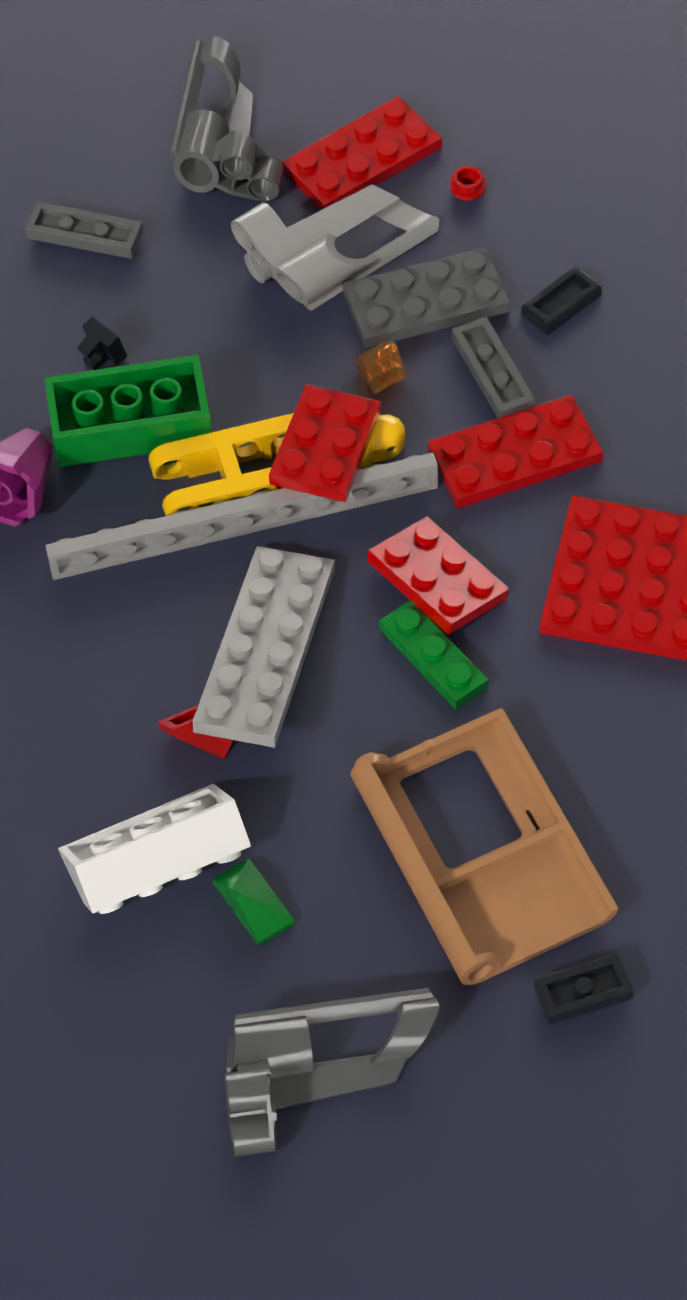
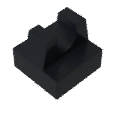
[77,316,127,370]

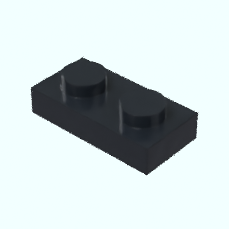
[534,953,634,1025]

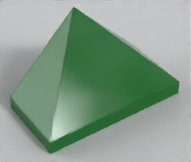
[212,858,295,946]

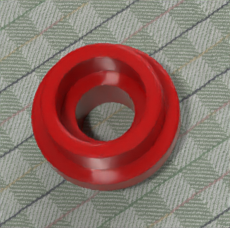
[450,166,486,200]

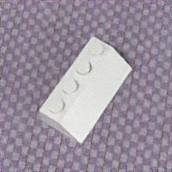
[58,783,251,914]

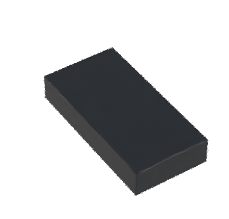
[521,266,602,336]

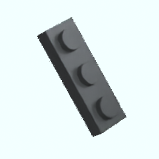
[25,202,143,259]
[451,317,535,418]

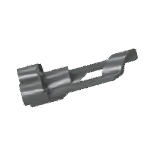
[170,36,284,201]
[224,988,440,1157]

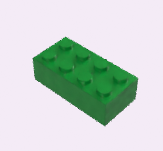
[44,354,212,468]

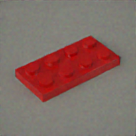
[281,95,442,210]
[428,395,603,509]

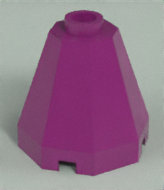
[0,428,52,527]

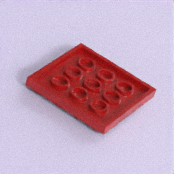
[539,495,687,661]

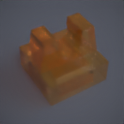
[354,340,407,394]

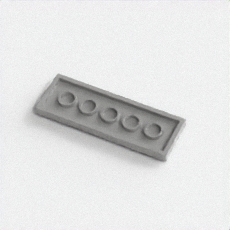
[193,546,335,748]

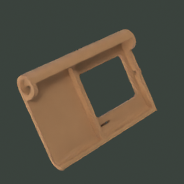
[350,708,619,985]

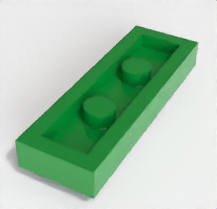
[379,601,488,710]

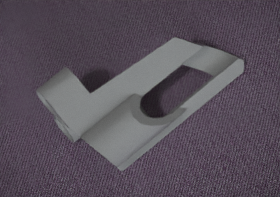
[231,184,439,311]

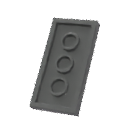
[343,247,510,349]

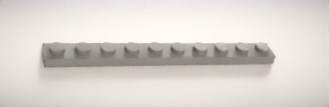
[45,453,438,580]

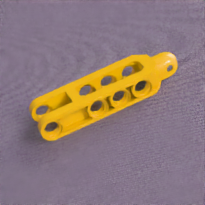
[148,413,406,516]

